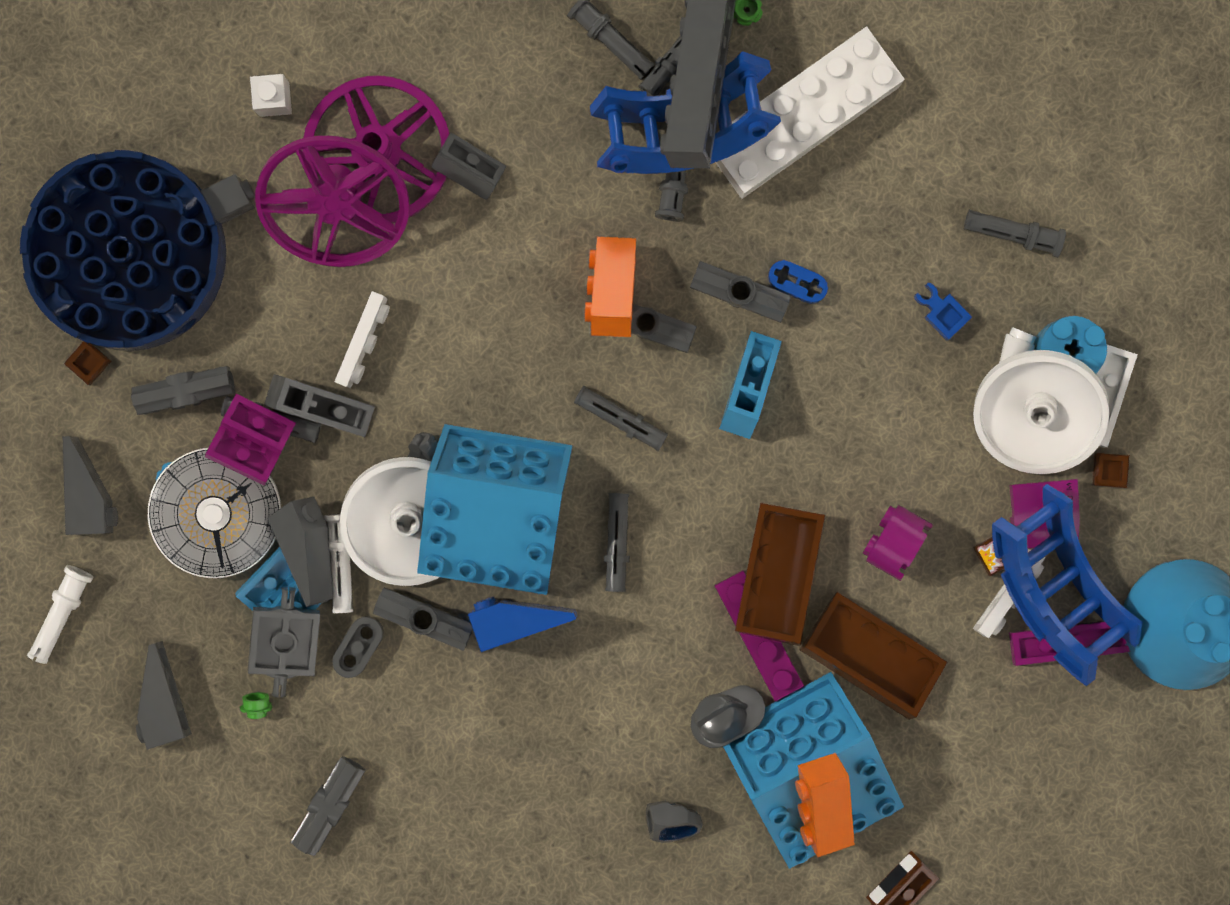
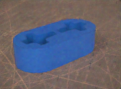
[768,260,828,304]

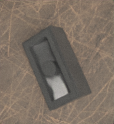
[432,133,506,200]

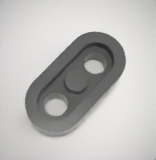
[332,616,384,678]

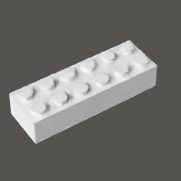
[716,26,905,199]

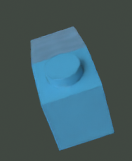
[719,331,782,439]

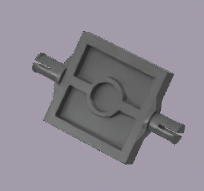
[247,587,320,698]

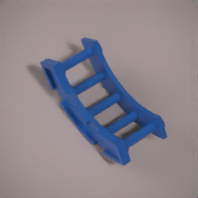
[590,51,781,174]
[992,484,1143,686]

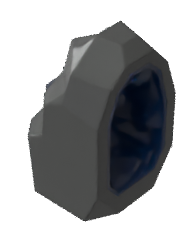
[646,801,703,843]

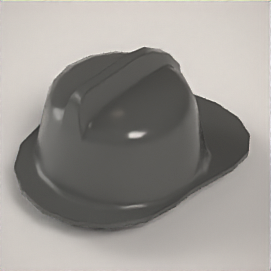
[690,685,765,748]

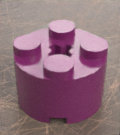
[863,504,933,581]

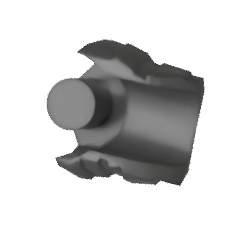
[407,432,438,461]

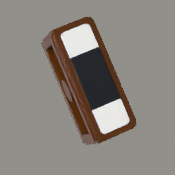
[866,851,940,905]

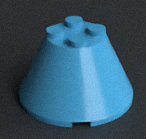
[1124,559,1230,690]

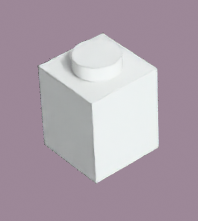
[250,74,292,117]

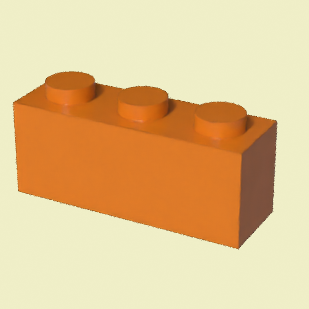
[585,237,636,337]
[795,753,855,858]

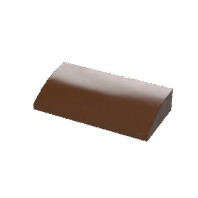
[735,503,825,646]
[799,592,947,720]

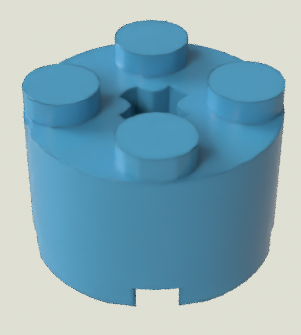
[1034,316,1107,374]

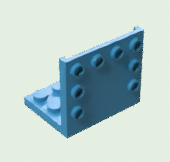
[417,424,572,595]
[723,672,904,869]

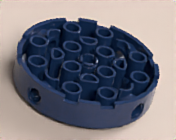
[20,150,226,351]

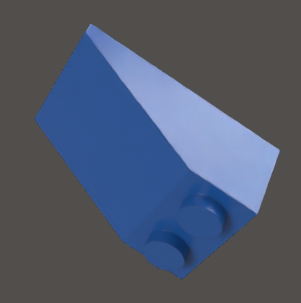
[468,596,577,652]

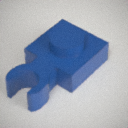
[914,283,972,341]

